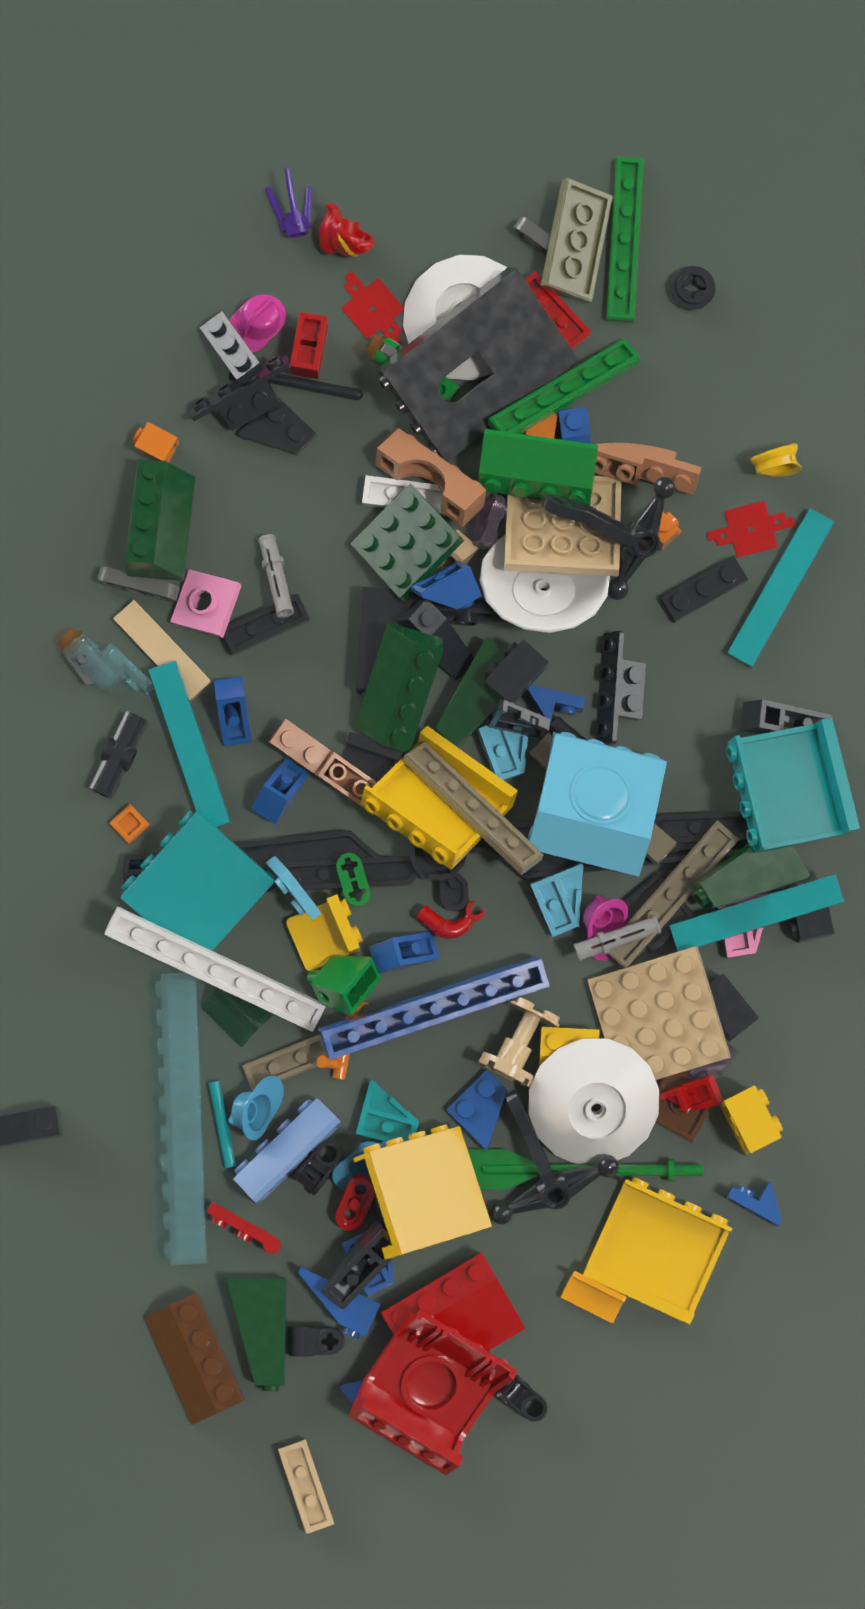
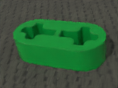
[336,853,370,908]

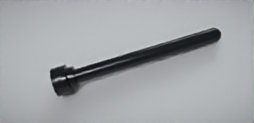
[228,371,363,400]

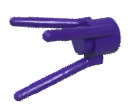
[265,167,312,238]

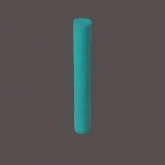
[208,1081,236,1169]

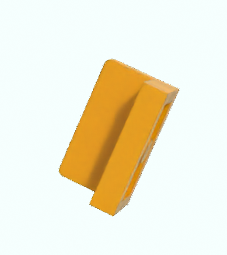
[560,1271,627,1324]

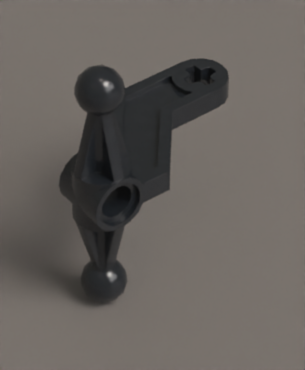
[541,477,676,600]
[490,1089,619,1225]

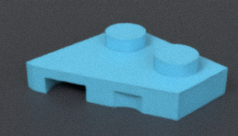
[477,725,528,781]
[266,856,321,920]
[530,862,583,937]

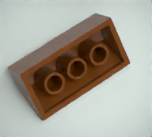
[145,1293,245,1425]

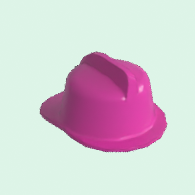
[229,294,287,353]
[583,895,628,961]

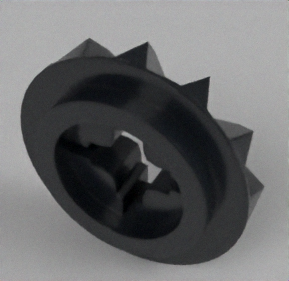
[671,266,716,311]

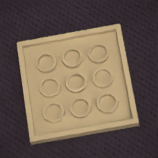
[504,476,621,576]
[588,946,731,1080]

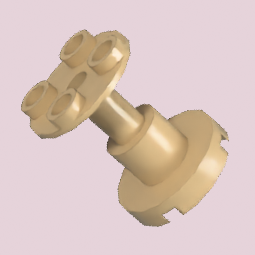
[478,997,560,1088]

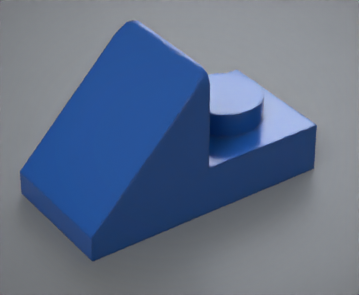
[528,685,586,723]
[726,1181,782,1226]

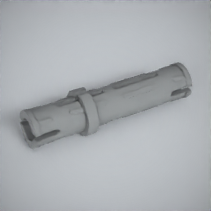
[258,534,294,618]
[573,916,661,961]

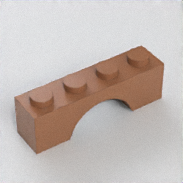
[376,428,486,527]

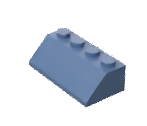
[233,1098,342,1205]

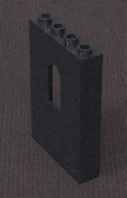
[375,267,579,462]

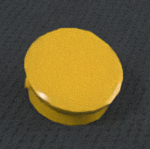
[750,443,802,477]

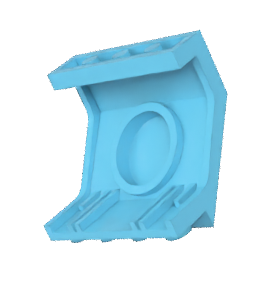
[528,732,667,876]

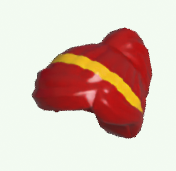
[318,203,375,257]

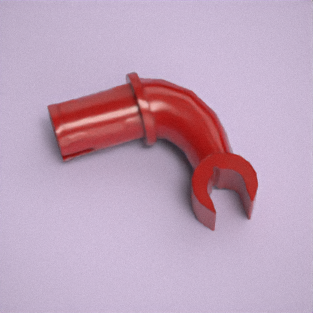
[416,901,485,939]

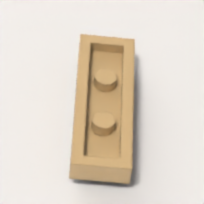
[278,1439,335,1534]

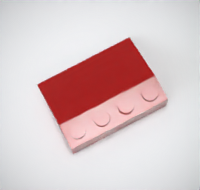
[381,1253,526,1351]

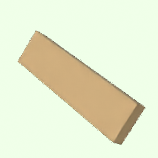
[113,600,212,701]

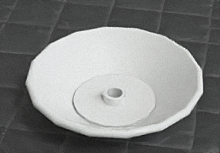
[403,255,507,380]
[479,535,610,633]
[528,1039,659,1164]

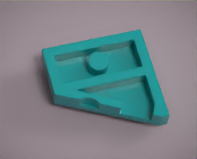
[356,1080,419,1142]

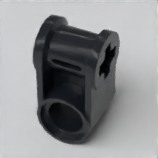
[292,1141,343,1196]
[289,1326,345,1357]
[495,1374,548,1422]

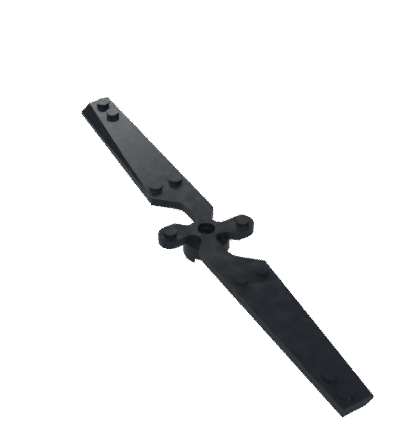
[122,811,749,912]

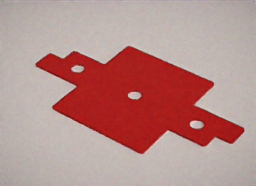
[341,271,404,343]
[707,501,795,558]

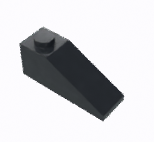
[397,599,474,680]
[740,699,833,734]
[0,1106,63,1147]
[321,1218,394,1310]

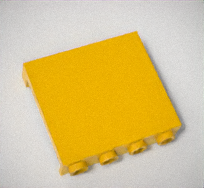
[361,726,518,870]
[353,1124,492,1260]
[582,1177,733,1325]

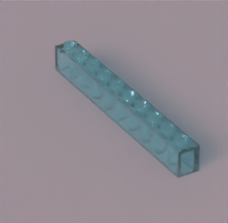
[155,973,207,1265]

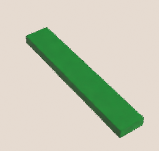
[606,156,644,323]
[488,338,641,434]

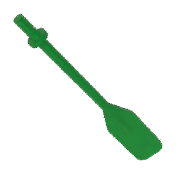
[467,1149,703,1190]

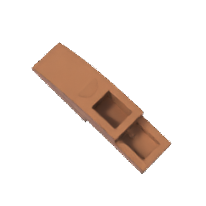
[595,443,702,495]
[269,719,377,808]

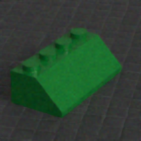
[479,429,598,505]

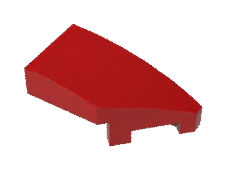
[659,1074,723,1113]

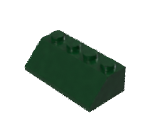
[125,459,196,581]
[355,623,443,752]

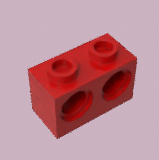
[290,312,329,379]

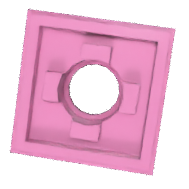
[170,569,242,638]

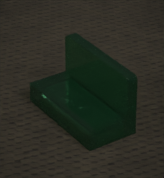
[202,988,273,1047]

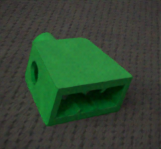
[307,956,381,1015]

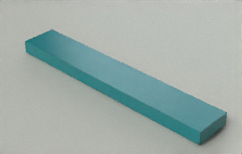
[727,508,834,668]
[149,661,231,827]
[670,874,844,952]

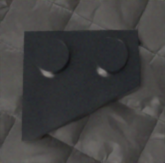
[238,399,317,456]
[488,699,551,739]

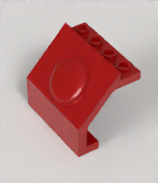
[349,1310,517,1475]

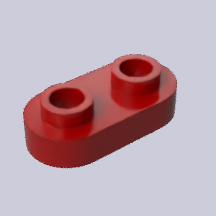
[335,1174,375,1231]

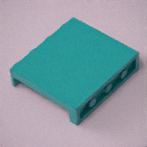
[726,718,860,853]
[120,809,276,951]

